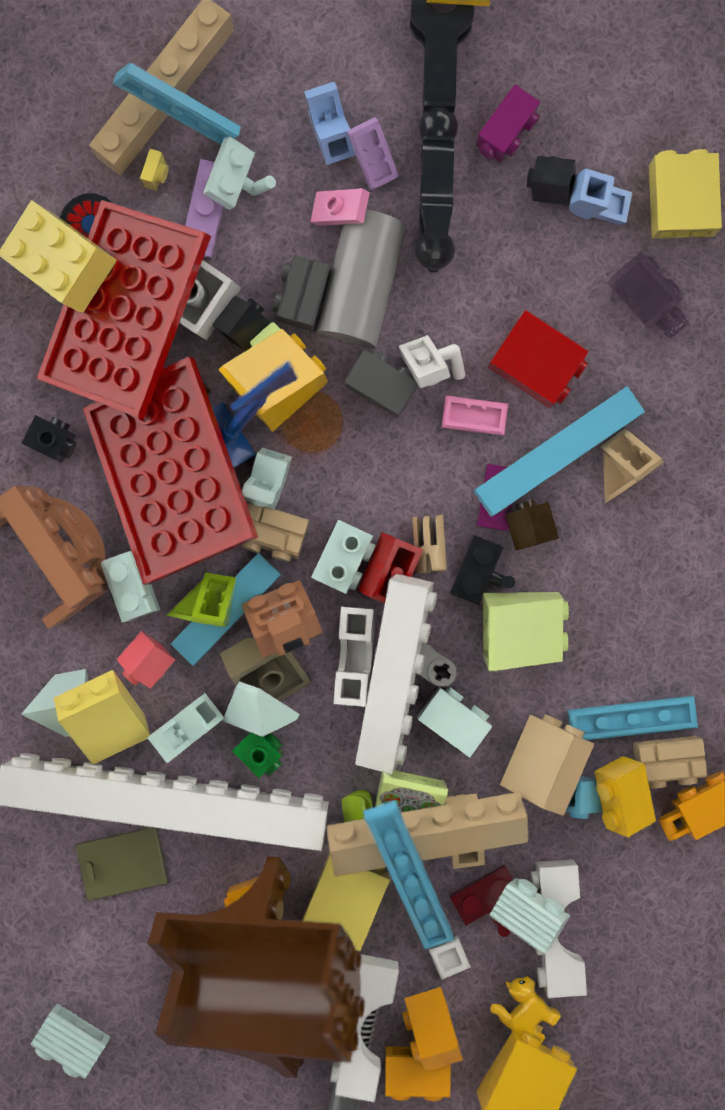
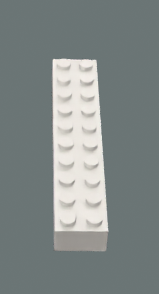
[0,753,329,851]

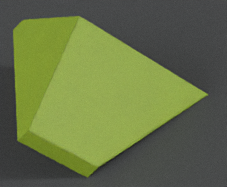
[167,572,236,627]

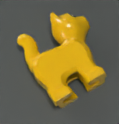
[490,976,561,1043]

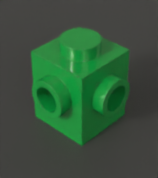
[232,732,283,778]

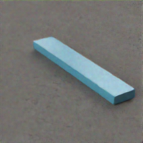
[473,386,645,517]
[363,800,455,949]

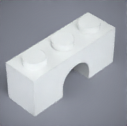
[333,607,377,707]

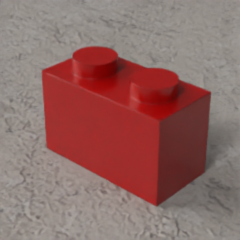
[357,532,423,603]

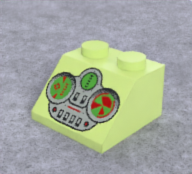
[375,770,448,812]

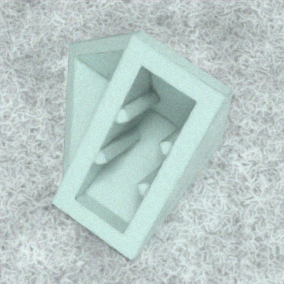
[21,669,89,737]
[222,681,300,737]

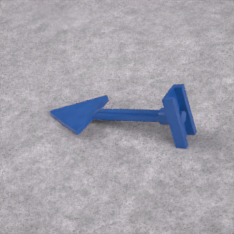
[212,361,298,468]

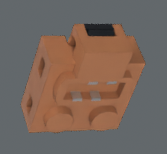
[241,580,323,658]

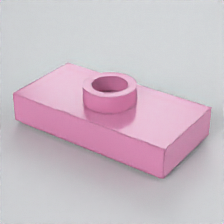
[310,188,370,226]
[441,396,508,436]

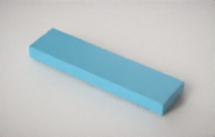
[113,62,241,145]
[171,553,281,666]
[567,696,698,740]

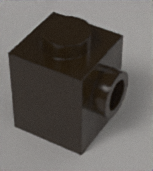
[505,499,559,551]

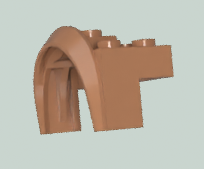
[0,486,108,629]

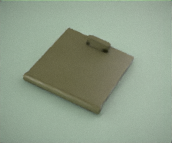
[76,827,169,901]

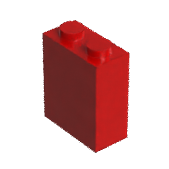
[487,310,589,408]

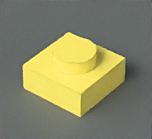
[140,149,169,191]

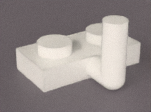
[399,335,466,388]

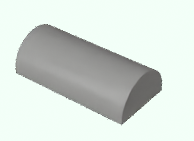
[316,209,406,349]

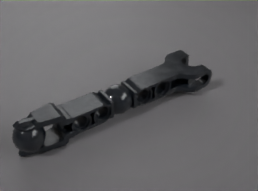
[410,0,474,273]

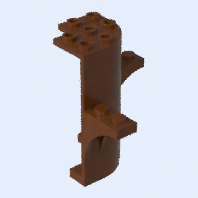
[147,856,365,1078]

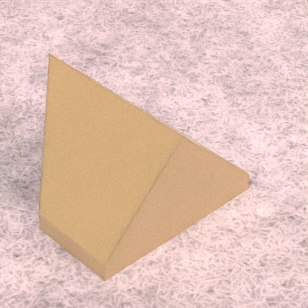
[600,428,664,504]

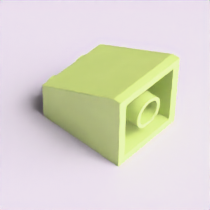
[483,592,569,671]

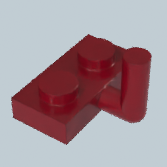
[449,865,513,937]

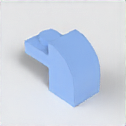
[304,82,356,165]
[569,168,633,225]

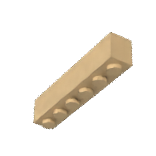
[89,0,234,176]
[326,792,528,876]

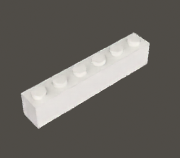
[355,574,437,774]

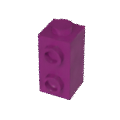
[476,84,540,163]

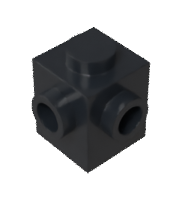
[527,156,576,205]
[212,295,270,351]
[21,415,76,463]

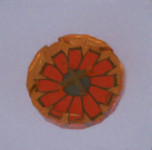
[281,392,344,454]

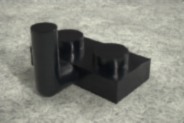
[450,535,515,605]

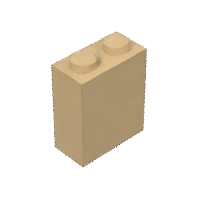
[500,714,594,816]

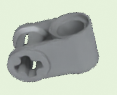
[416,643,456,687]

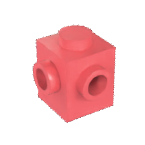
[117,630,175,689]

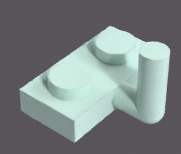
[203,136,276,210]

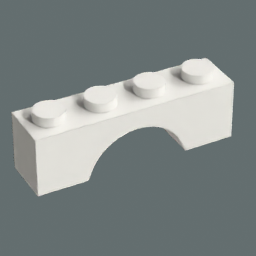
[531,859,587,998]
[330,954,399,1102]

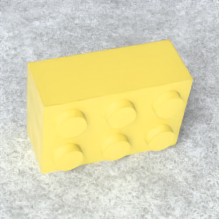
[0,200,117,313]

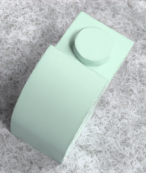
[242,448,292,509]
[147,693,224,763]

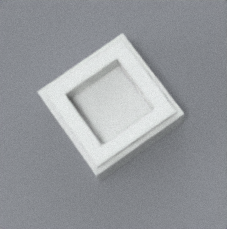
[429,935,471,980]

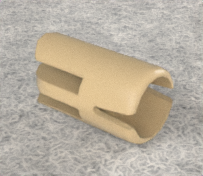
[412,514,447,573]

